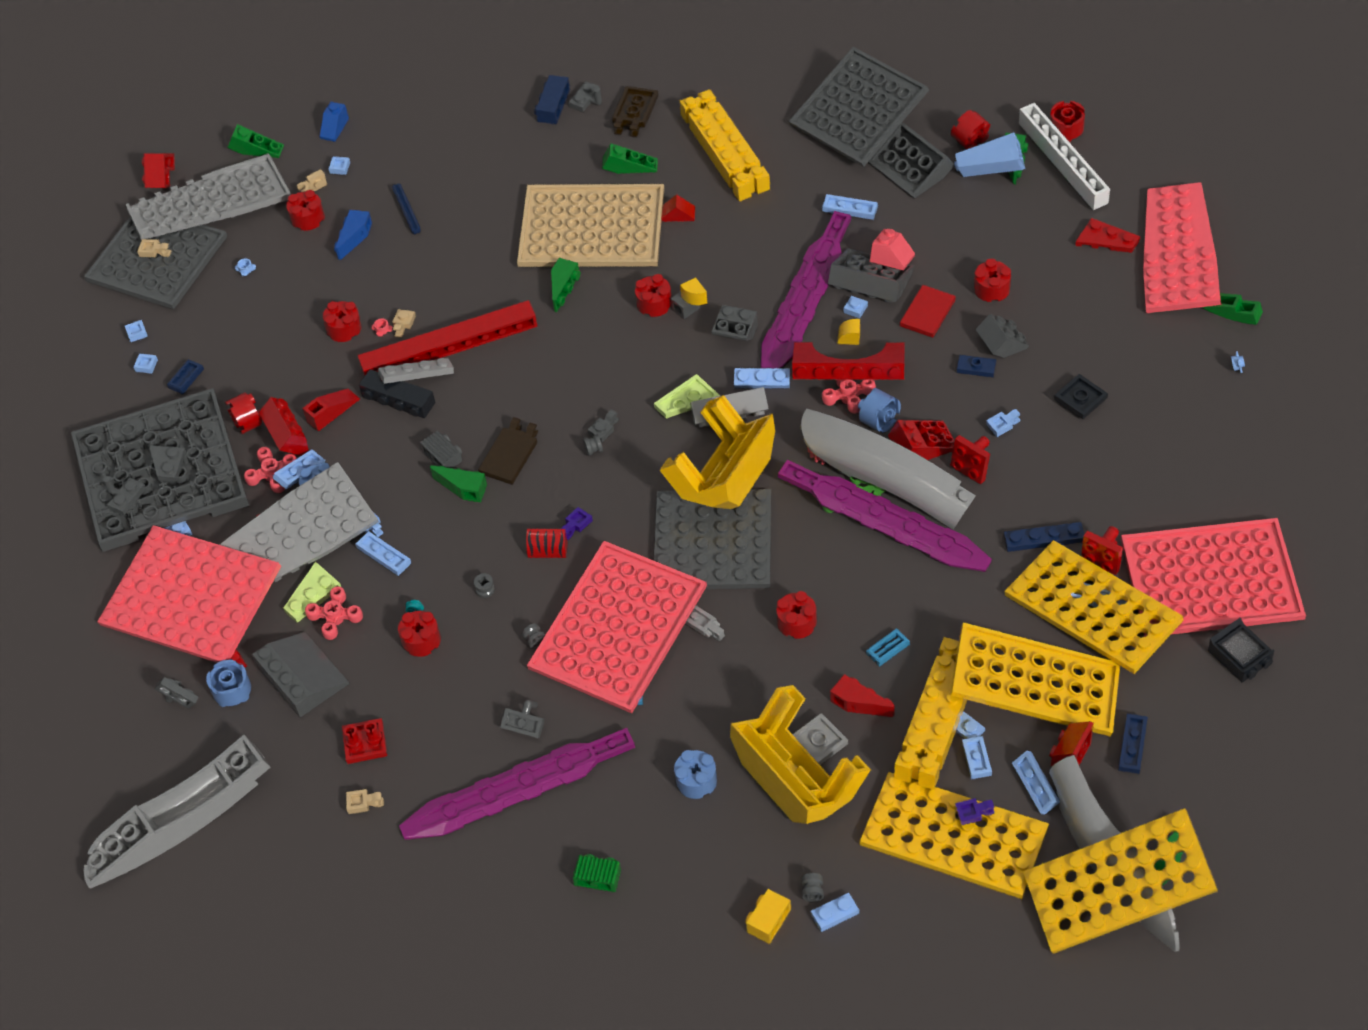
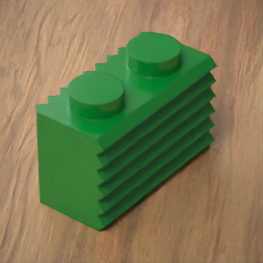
[573,854,621,892]

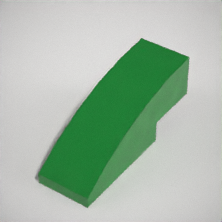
[1201,293,1263,325]

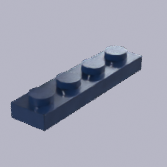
[1004,522,1084,552]

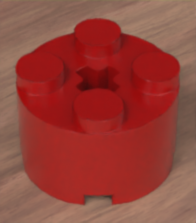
[1050,101,1085,142]
[951,110,991,150]
[287,190,325,231]
[974,258,1011,302]
[635,274,672,317]
[323,301,361,342]
[225,392,262,434]
[776,591,817,639]
[398,611,441,657]

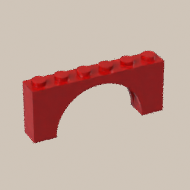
[792,342,905,380]

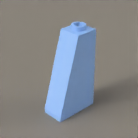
[954,133,1025,177]

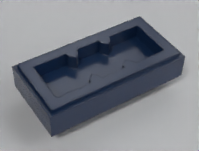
[957,355,996,378]
[167,359,204,394]

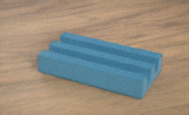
[866,628,910,667]

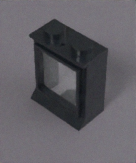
[1208,617,1275,683]

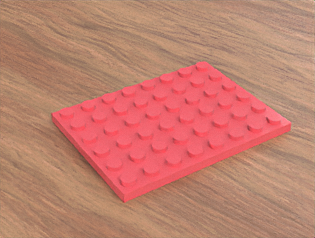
[1121,518,1306,637]
[97,525,281,663]
[527,541,707,713]

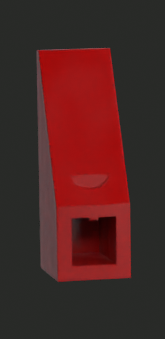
[302,388,360,431]
[830,674,895,717]

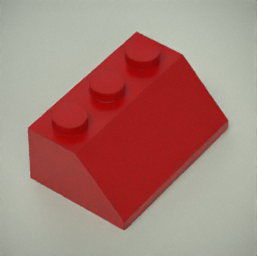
[259,397,309,456]

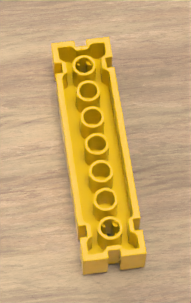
[680,89,770,202]
[894,637,983,790]

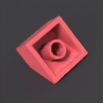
[870,229,915,271]

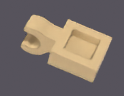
[297,169,327,192]
[137,239,171,257]
[393,309,416,338]
[346,789,384,814]

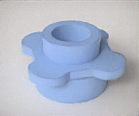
[235,258,256,276]
[1231,351,1245,373]

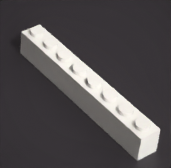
[1019,103,1110,210]

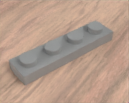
[378,358,454,384]

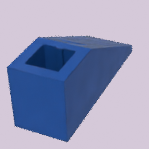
[334,210,372,260]

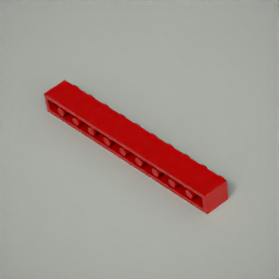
[358,300,538,377]

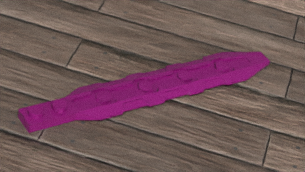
[761,211,851,369]
[778,460,992,572]
[399,728,635,840]

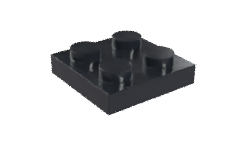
[1054,374,1108,419]

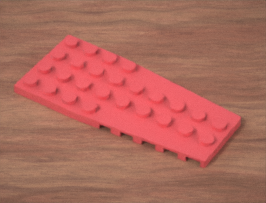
[1143,182,1221,313]

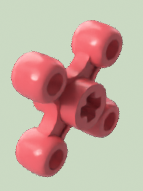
[822,379,876,414]
[244,447,297,493]
[305,586,363,640]

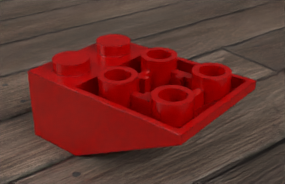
[888,420,955,460]

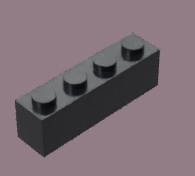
[359,369,435,419]

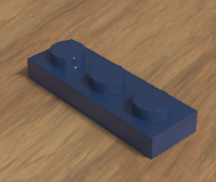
[1118,713,1148,774]

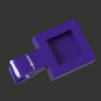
[561,507,593,540]
[955,798,995,825]

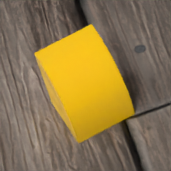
[680,278,707,305]
[837,319,860,345]

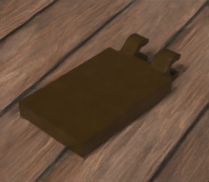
[612,86,658,137]
[478,417,538,485]

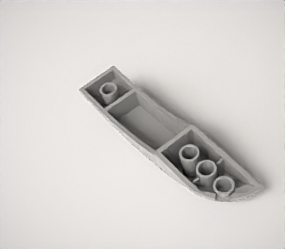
[800,409,975,530]
[84,734,271,889]
[1049,755,1180,952]

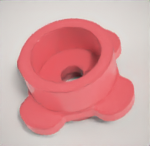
[372,318,393,337]

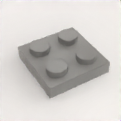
[792,713,848,765]

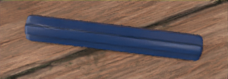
[392,183,421,234]

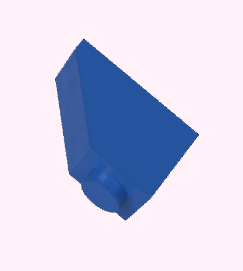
[320,101,349,142]

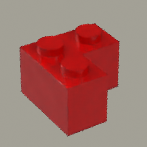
[142,153,175,188]

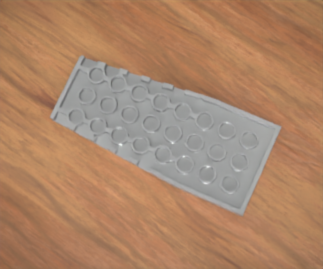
[126,154,291,240]
[219,462,379,582]

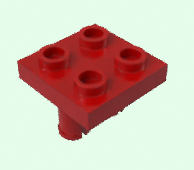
[950,435,990,484]
[1081,526,1123,575]
[342,718,387,764]

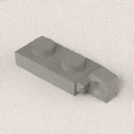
[685,606,725,641]

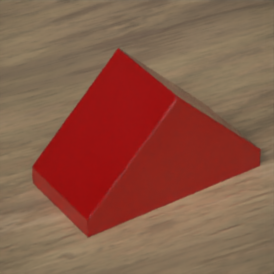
[662,194,695,222]

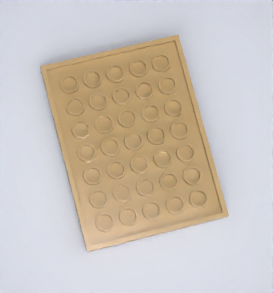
[517,184,664,267]

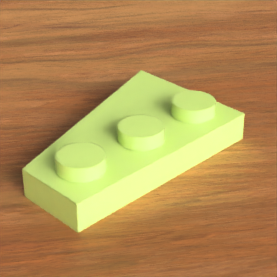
[654,374,720,418]
[283,562,341,623]

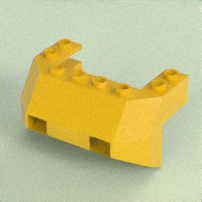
[660,395,775,509]
[730,685,871,824]

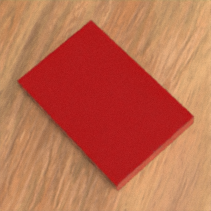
[900,285,956,338]

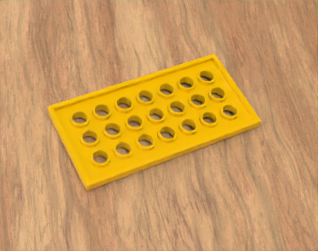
[1005,540,1183,674]
[950,622,1120,736]
[860,772,1049,899]
[1023,808,1218,954]

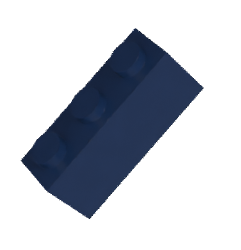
[534,75,570,124]

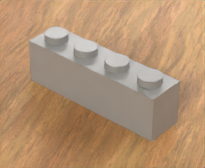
[690,387,768,428]

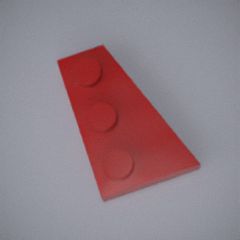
[1075,218,1140,253]

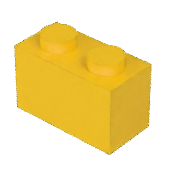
[745,889,791,944]

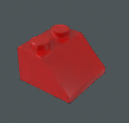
[1049,721,1094,767]

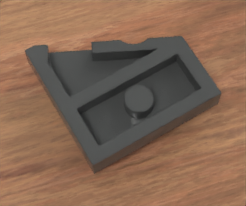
[149,445,186,482]

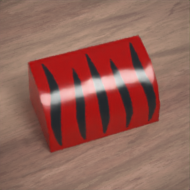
[526,529,568,558]

